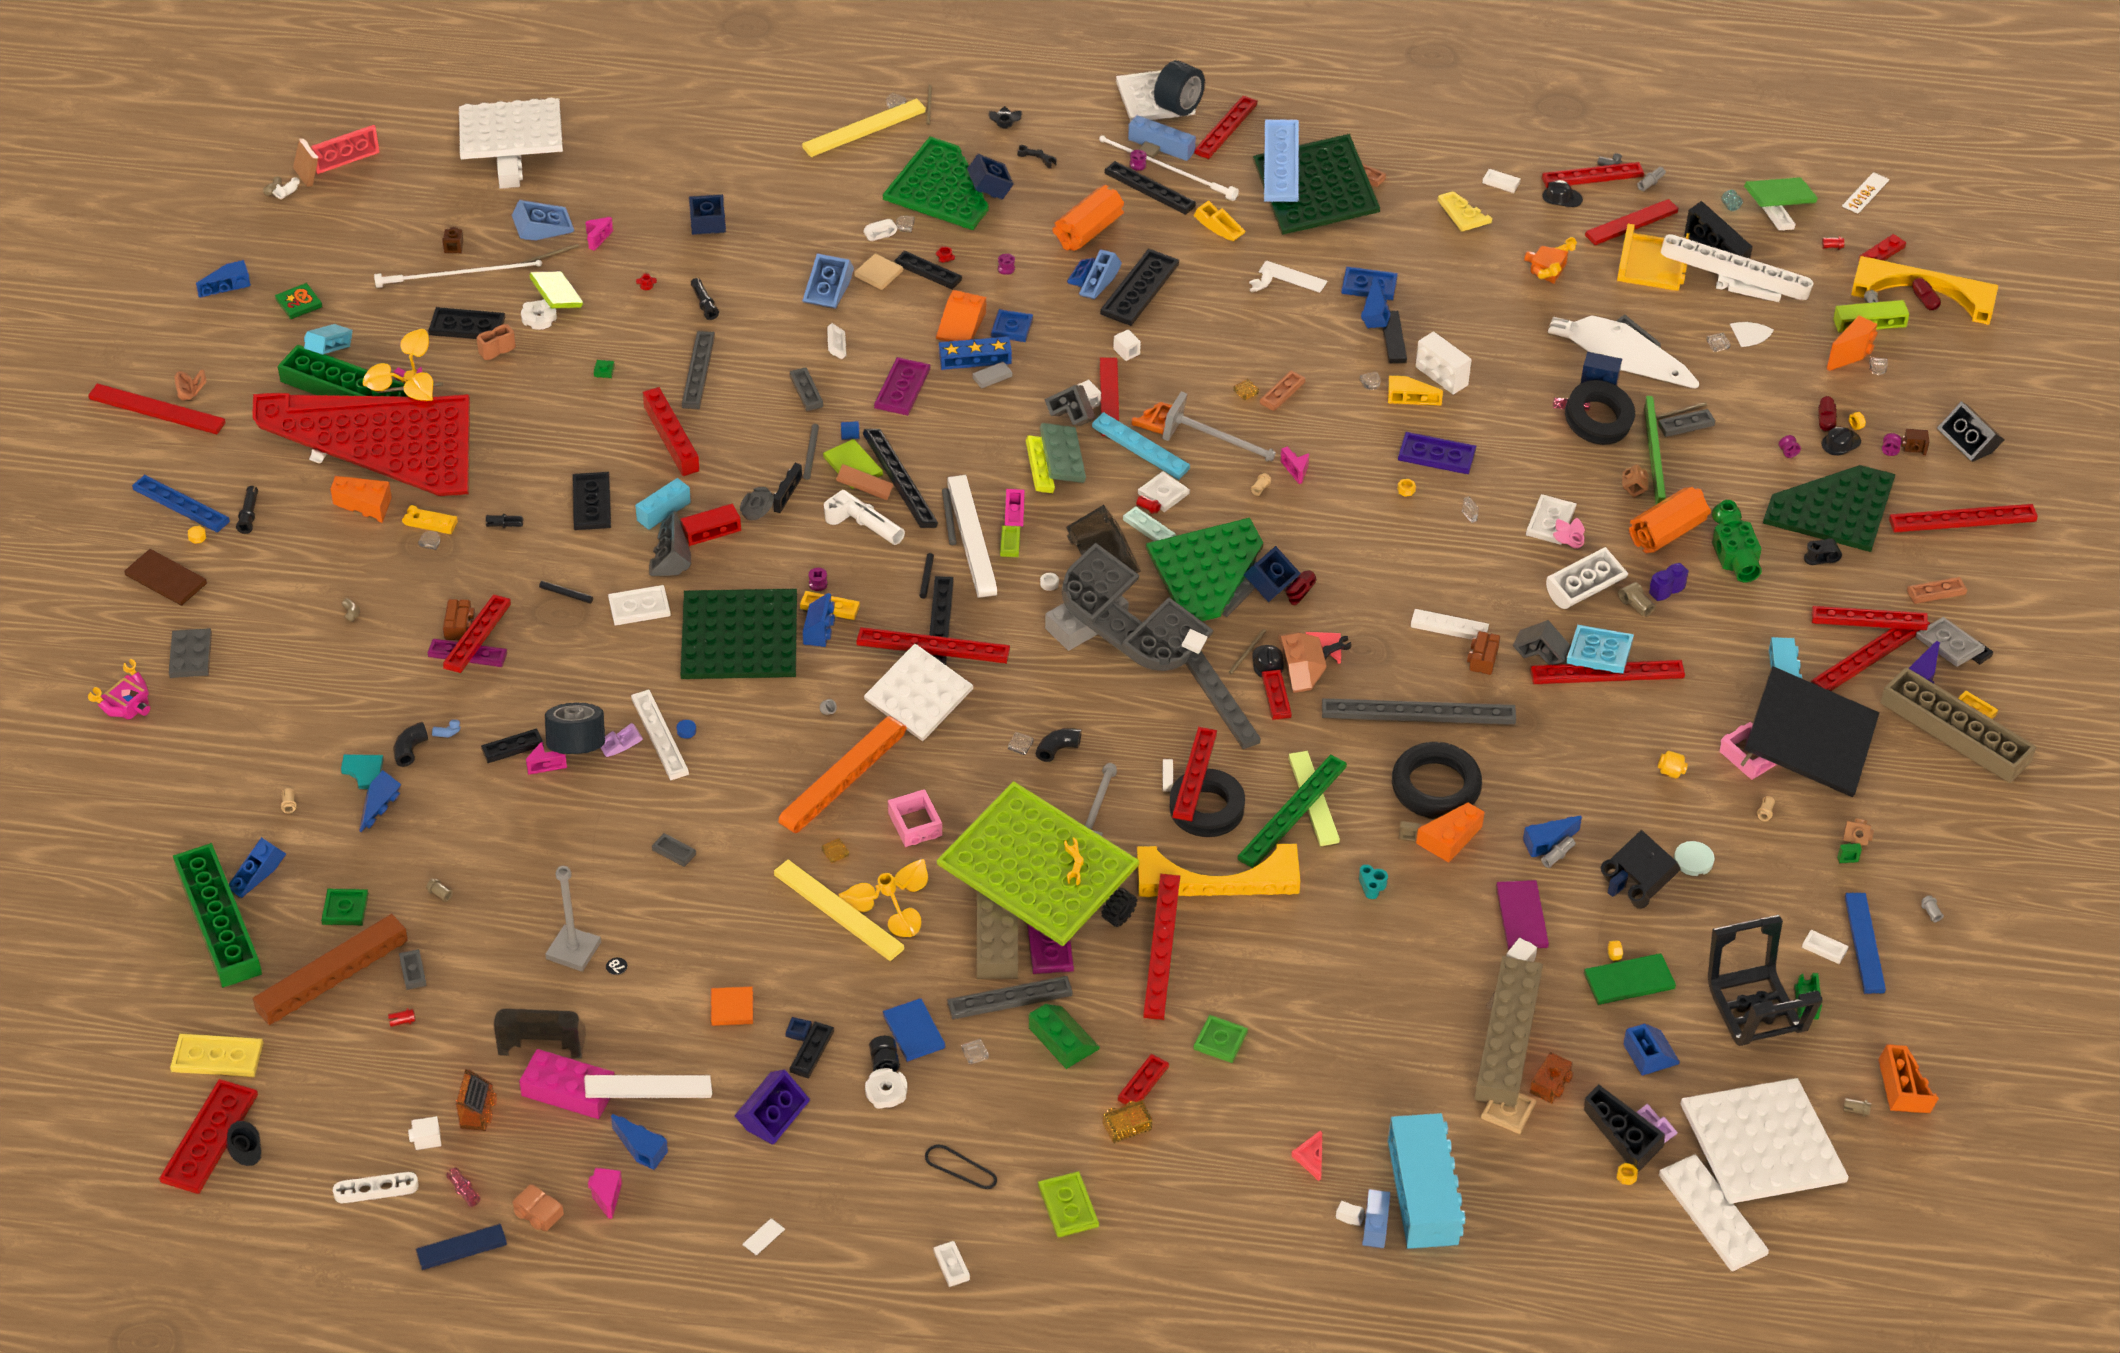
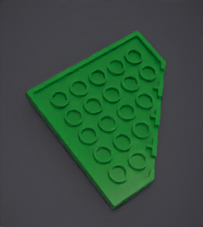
[882,136,989,230]
[1146,517,1263,621]

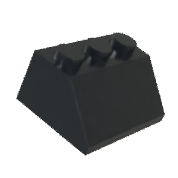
[1937,401,2005,462]

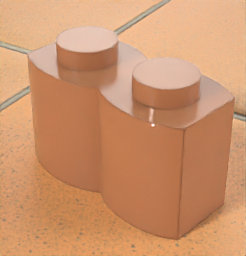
[476,324,516,360]
[512,1184,564,1232]

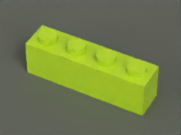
[1833,300,1909,333]

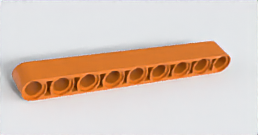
[778,716,906,834]

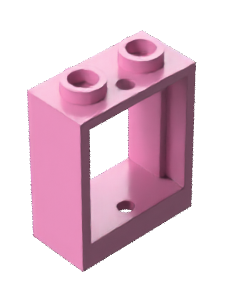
[1719,722,1777,780]
[888,789,942,847]

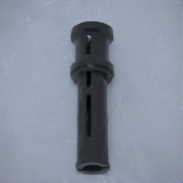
[691,278,719,320]
[236,486,258,534]

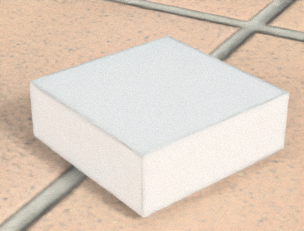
[1182,629,1207,654]

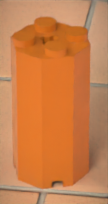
[1052,185,1124,251]
[1629,487,1711,553]

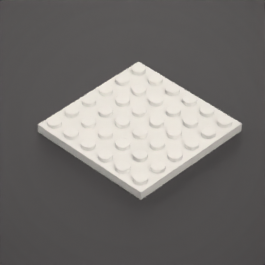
[459,98,563,159]
[1680,1078,1848,1204]

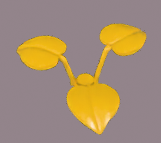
[363,329,434,401]
[839,859,928,937]

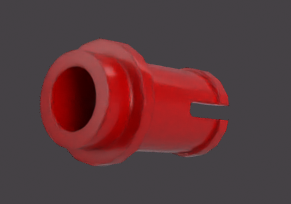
[1822,236,1844,250]
[1136,495,1161,514]
[388,1008,416,1027]

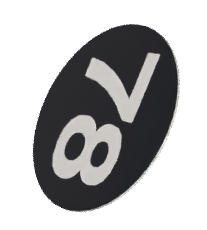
[606,957,628,975]

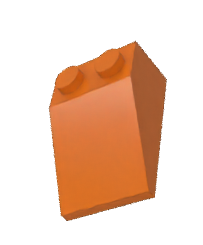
[936,290,986,342]
[1827,315,1877,371]

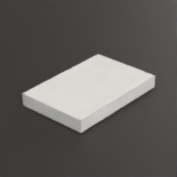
[1526,494,1576,545]
[608,585,671,625]

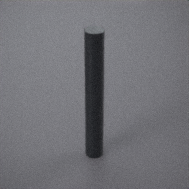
[919,553,934,599]
[539,581,593,603]

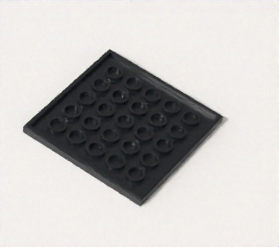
[1744,666,1880,797]

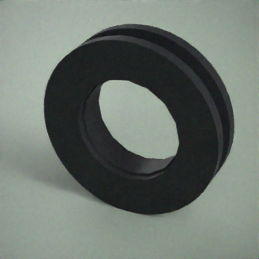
[1565,380,1635,445]
[1169,769,1245,837]

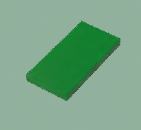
[1584,953,1676,1005]

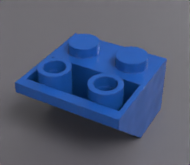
[803,593,835,647]
[1623,1023,1680,1076]

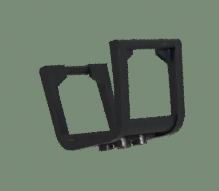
[1708,915,1822,1046]

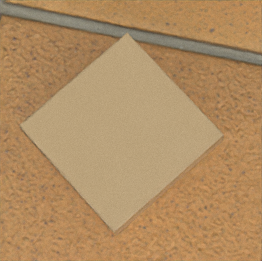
[854,254,903,290]
[1481,1093,1537,1134]

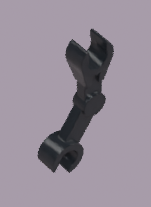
[1017,145,1057,168]
[1323,636,1352,661]

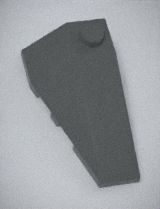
[649,511,691,576]

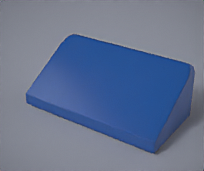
[1067,258,1095,287]

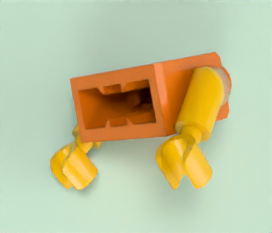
[1524,237,1577,284]

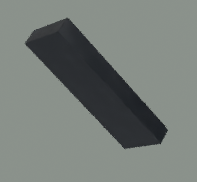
[481,728,544,763]
[789,1021,834,1079]

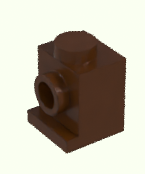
[442,227,463,253]
[1901,429,1930,455]

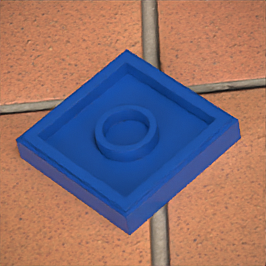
[991,309,1033,342]

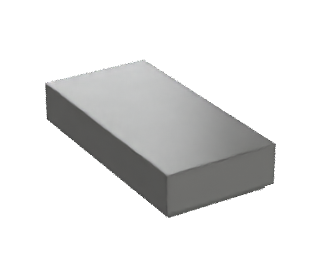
[973,361,1012,388]

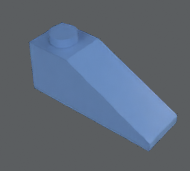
[1079,249,1122,300]
[1363,1189,1390,1248]

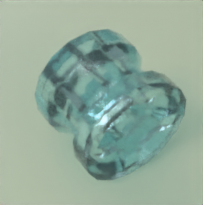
[1721,189,1743,211]

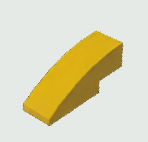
[1194,200,1246,241]

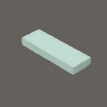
[1123,506,1176,541]

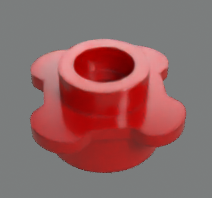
[936,246,955,263]
[636,273,657,290]

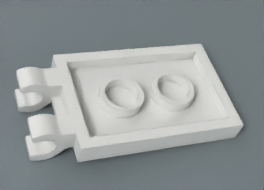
[1716,274,1781,302]

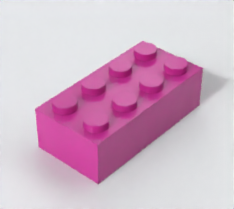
[519,1049,615,1119]

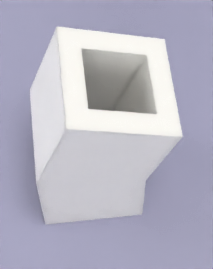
[1336,1201,1365,1226]

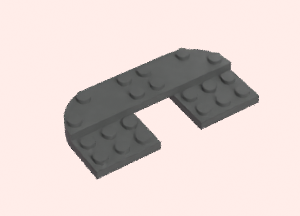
[1062,543,1213,671]

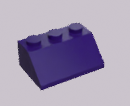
[734,1069,810,1144]

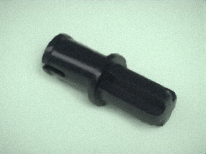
[486,514,524,528]

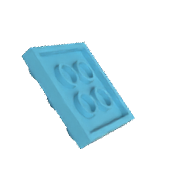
[1567,625,1634,673]

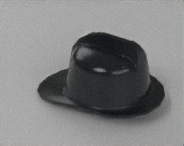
[1542,180,1583,207]
[1821,427,1861,455]
[1253,645,1284,677]
[226,1121,261,1166]

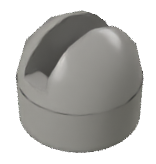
[820,699,837,715]

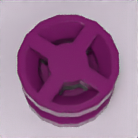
[1130,150,1147,171]
[998,254,1015,275]
[1882,433,1902,456]
[1778,435,1801,458]
[808,568,828,591]

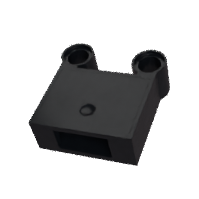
[1600,830,1681,909]

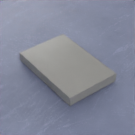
[1916,617,1985,667]

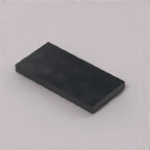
[428,307,505,339]
[573,472,611,530]

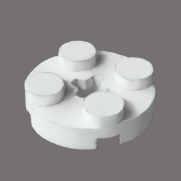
[521,299,557,330]
[865,1068,907,1109]

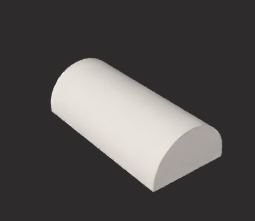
[1546,547,1628,609]

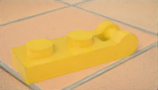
[402,505,458,534]

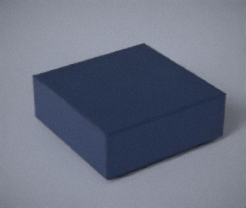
[1608,870,1628,897]
[785,1017,812,1041]

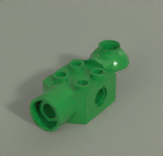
[1711,500,1762,583]

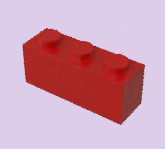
[680,503,741,546]

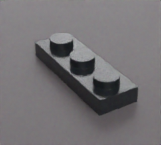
[773,463,802,513]

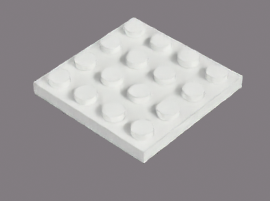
[1116,71,1196,121]
[864,644,973,742]

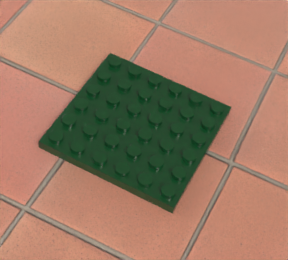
[1253,134,1380,235]
[680,589,797,679]

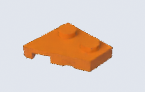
[1131,402,1172,434]

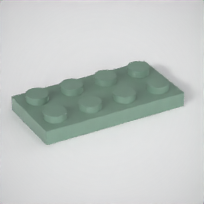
[1040,423,1086,483]

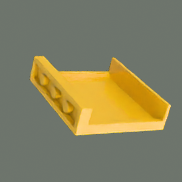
[1617,224,1689,291]

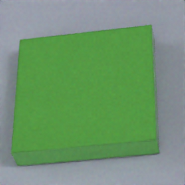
[1194,1015,1248,1063]

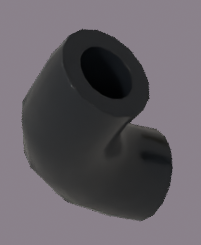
[393,722,428,767]
[1035,728,1082,762]

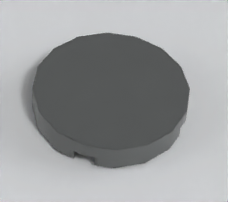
[740,486,774,521]

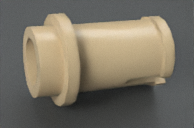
[1251,473,1271,496]
[281,788,297,814]
[1757,796,1775,821]

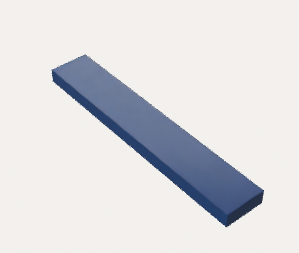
[132,475,230,533]
[1845,893,1886,993]

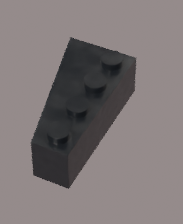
[1684,201,1753,259]
[1584,1084,1665,1172]

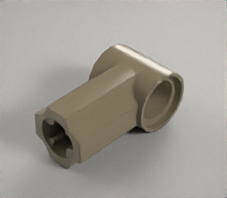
[1618,582,1656,617]

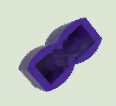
[1649,563,1689,601]

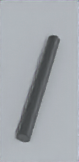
[803,424,819,480]
[942,488,957,545]

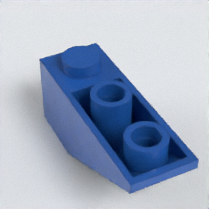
[196,260,251,298]
[1361,277,1391,328]
[359,770,401,832]
[1523,815,1582,858]
[229,837,286,898]
[611,1114,668,1170]

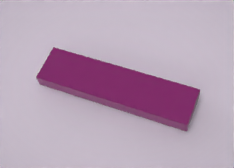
[427,639,507,667]

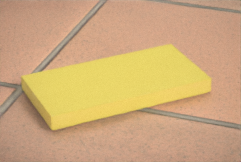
[170,1034,263,1077]

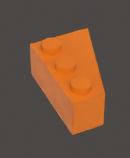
[331,476,392,523]
[1416,802,1485,863]
[1878,1044,1939,1113]

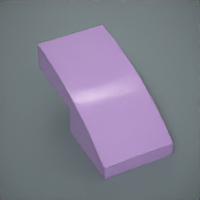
[601,723,643,757]
[1637,1104,1678,1143]

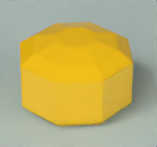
[1849,412,1866,430]
[1397,479,1416,496]
[188,525,206,544]
[1607,940,1623,961]
[1617,1163,1638,1185]

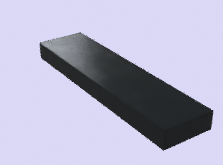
[895,250,962,290]
[1383,311,1407,363]

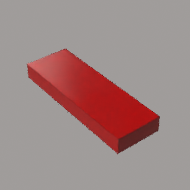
[1262,670,1292,720]
[1118,1054,1169,1110]

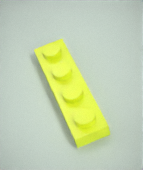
[1026,435,1055,493]

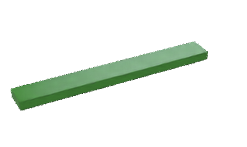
[1644,396,1666,505]

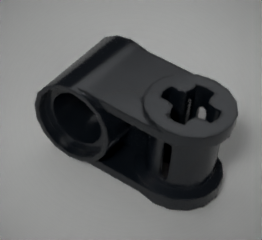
[1804,538,1842,565]

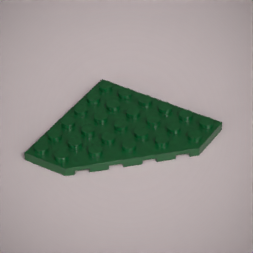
[1763,465,1896,552]

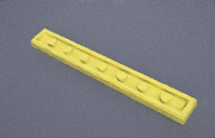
[802,99,925,157]
[774,860,904,961]

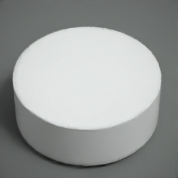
[1040,573,1059,591]

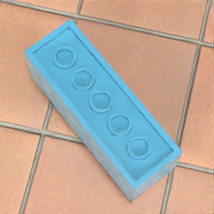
[1388,1113,1465,1249]

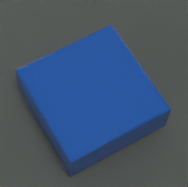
[841,421,860,440]

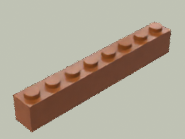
[253,914,408,1025]

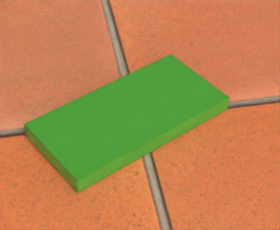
[1744,177,1818,207]

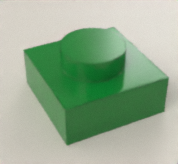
[594,360,615,378]
[1837,843,1862,863]

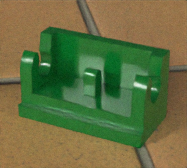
[1794,973,1822,1020]

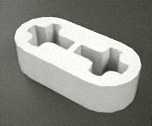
[864,219,897,241]
[1163,759,1173,792]

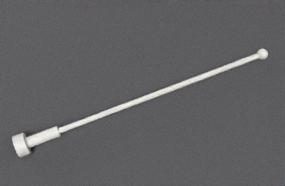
[1099,136,1239,201]
[374,260,542,288]

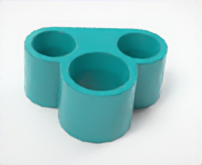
[1359,865,1388,899]

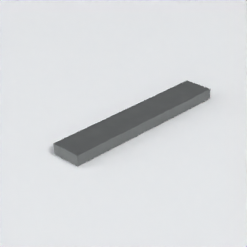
[682,331,715,409]
[947,976,1073,1020]

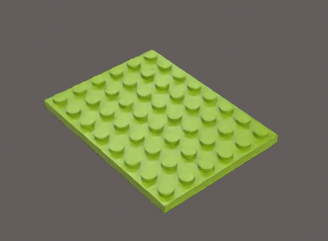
[937,781,1139,946]

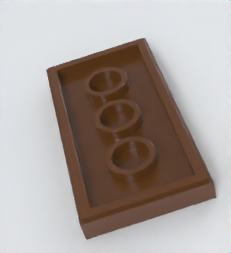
[124,549,207,606]

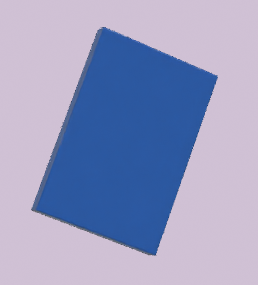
[1341,266,1398,301]
[883,998,945,1061]

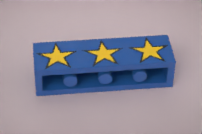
[939,336,1012,370]

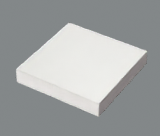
[1138,471,1190,512]

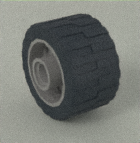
[1154,60,1205,116]
[545,702,605,754]

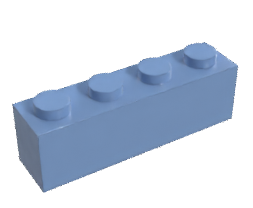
[1128,115,1196,161]

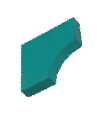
[341,754,384,789]

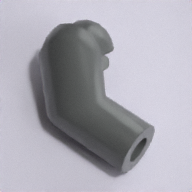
[1597,153,1622,166]

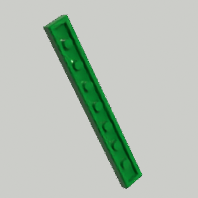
[1238,754,1347,868]

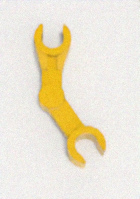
[1064,838,1084,885]

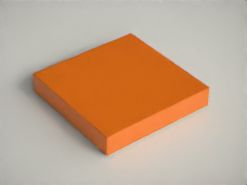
[711,986,753,1026]

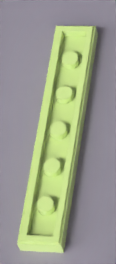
[1288,751,1340,846]

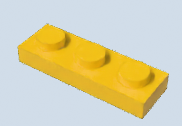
[800,591,860,620]

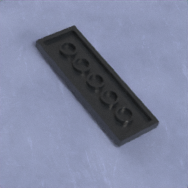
[1100,248,1179,326]

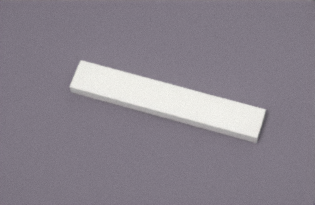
[631,690,689,780]
[584,1075,712,1098]

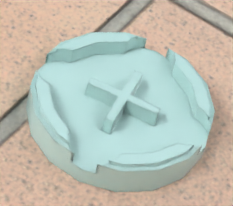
[1674,841,1715,876]

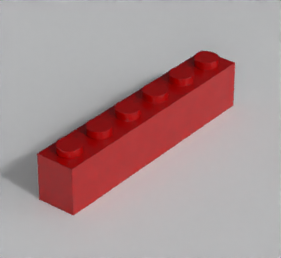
[643,387,700,476]

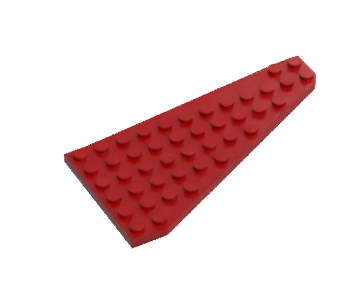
[252,393,470,496]

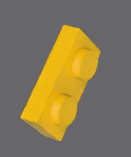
[1958,691,1998,719]

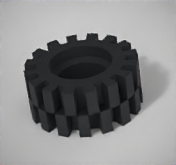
[1101,888,1138,927]

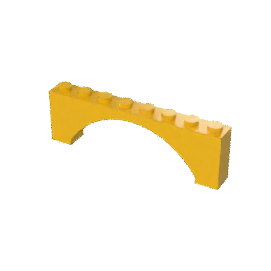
[1851,256,1999,325]
[1136,844,1300,897]

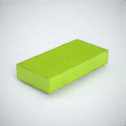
[1000,526,1020,557]

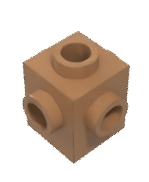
[1622,464,1649,497]
[1843,818,1874,848]

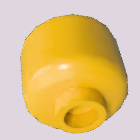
[1657,751,1688,779]

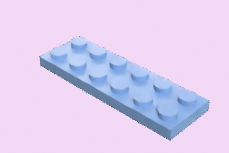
[1264,120,1299,202]

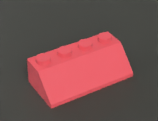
[311,125,380,174]

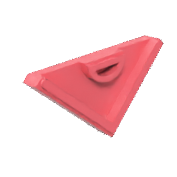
[1305,632,1341,664]
[1291,1131,1322,1181]

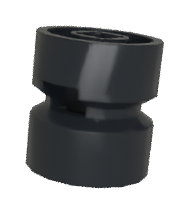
[869,1035,900,1072]

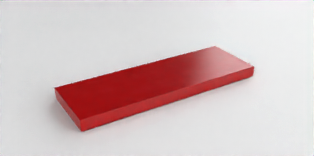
[159,1079,258,1194]

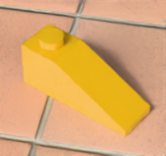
[1388,376,1443,406]

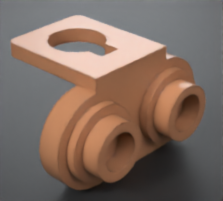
[174,369,206,401]

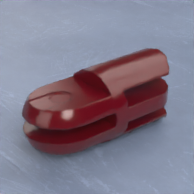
[1912,278,1941,311]
[1818,396,1837,432]
[1285,570,1317,605]

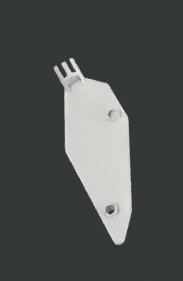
[1548,316,1699,388]

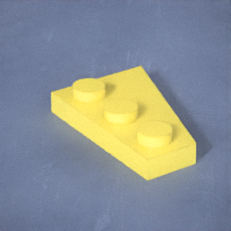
[1438,192,1492,232]

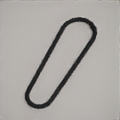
[925,1144,997,1189]

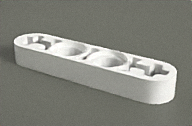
[333,1172,419,1203]

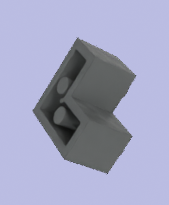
[1044,385,1096,426]
[1513,620,1571,665]

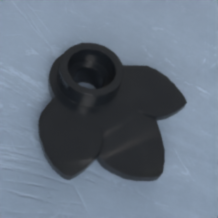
[989,106,1022,129]

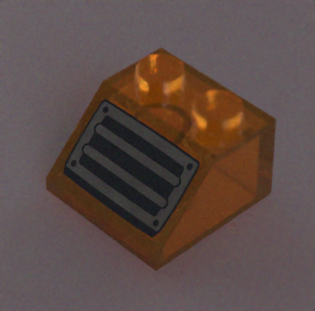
[456,1069,497,1131]

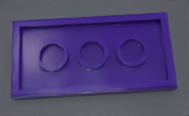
[1398,432,1476,475]

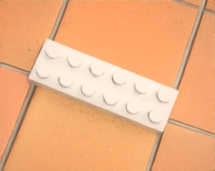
[1659,1154,1769,1272]

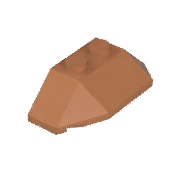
[1278,632,1327,693]

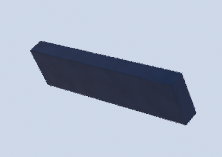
[416,1224,507,1270]

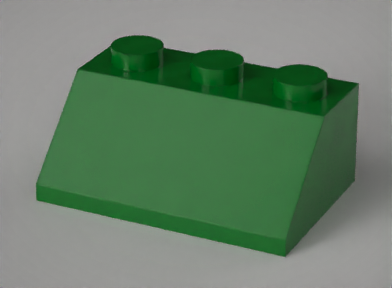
[1029,1004,1100,1069]

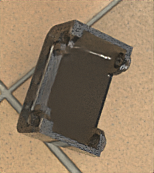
[1066,505,1141,574]
[494,1008,586,1059]

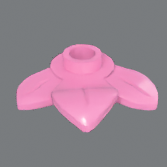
[1553,518,1585,549]

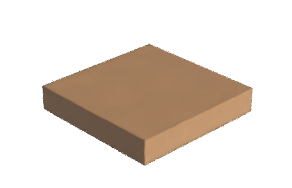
[293,139,319,187]

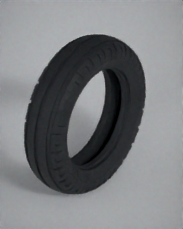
[1392,742,1482,819]

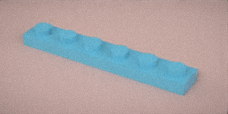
[1092,412,1190,480]

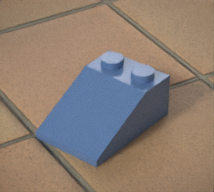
[512,200,574,240]
[803,254,854,308]

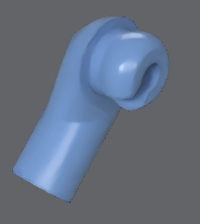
[432,719,461,738]

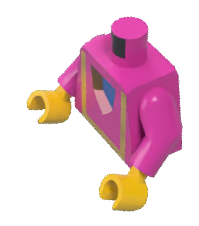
[88,659,150,720]

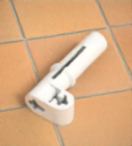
[824,490,905,545]

